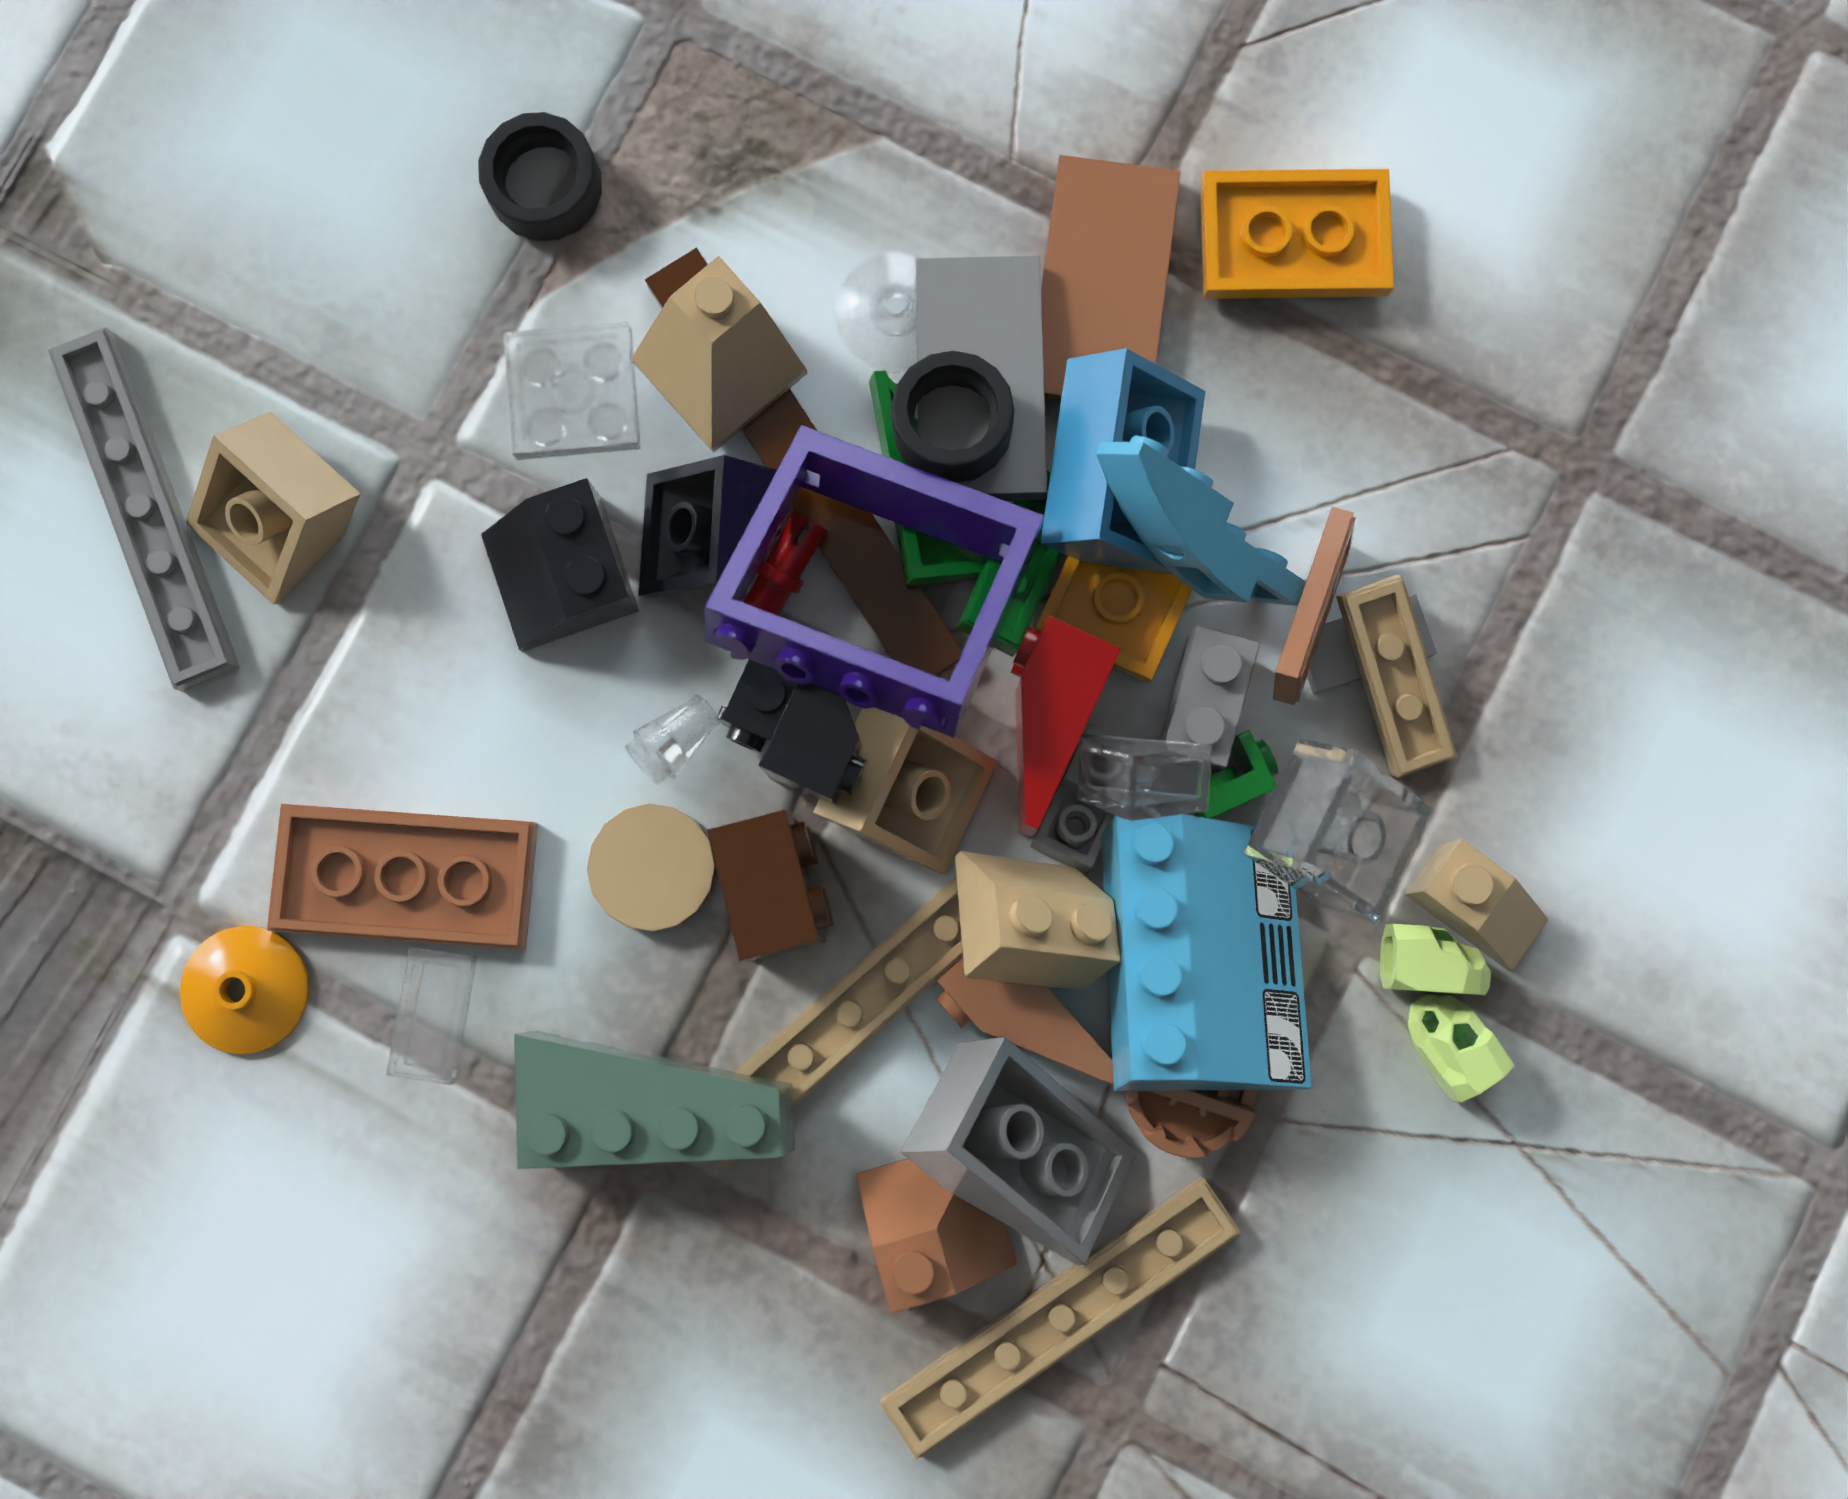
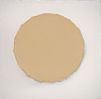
[587,803,717,932]

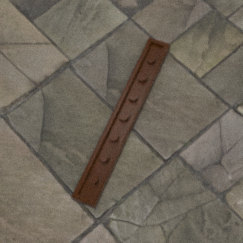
[645,247,962,677]

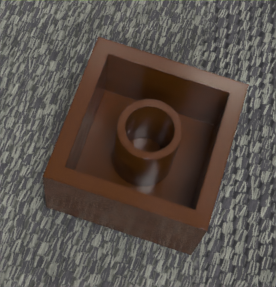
[707,809,834,961]

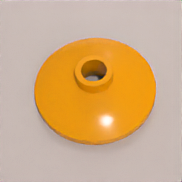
[180,926,310,1054]

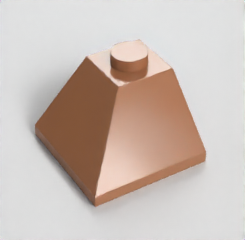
[856,1158,1017,1314]

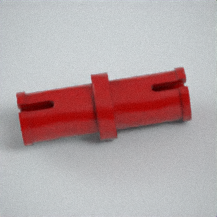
[743,510,828,616]

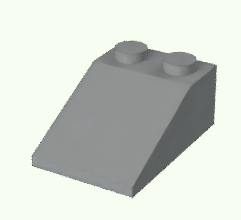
[900,1037,1137,1265]

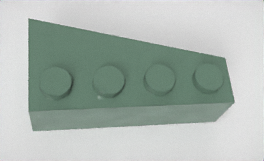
[514,1031,795,1169]

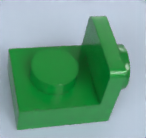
[1187,730,1278,819]

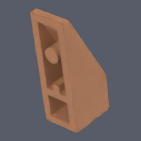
[936,957,1114,1085]

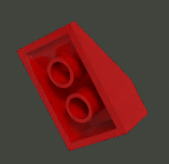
[1010,615,1121,838]

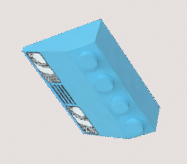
[1101,813,1312,1091]

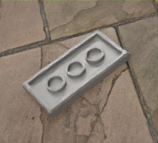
[915,256,1047,501]

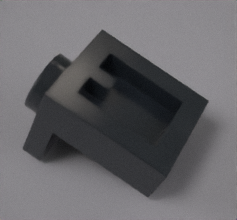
[716,659,797,753]

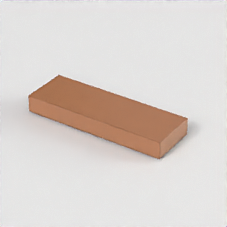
[1273,507,1356,706]

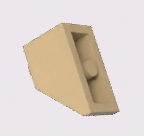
[1405,839,1549,971]

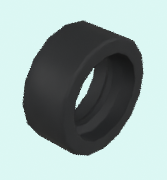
[478,112,602,241]
[891,350,1015,483]

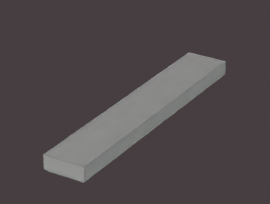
[48,327,240,691]

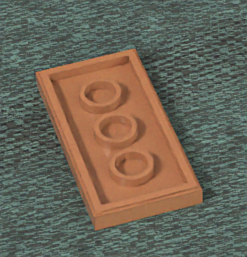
[1041,155,1181,402]
[267,804,538,950]

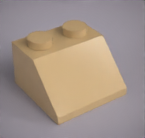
[185,412,361,605]
[813,707,998,875]
[955,851,1121,991]

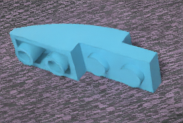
[1096,436,1306,606]

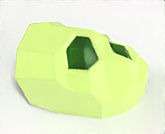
[1380,924,1491,995]
[1408,994,1515,1103]

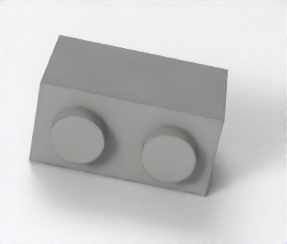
[1154,625,1260,774]

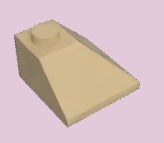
[631,256,808,453]

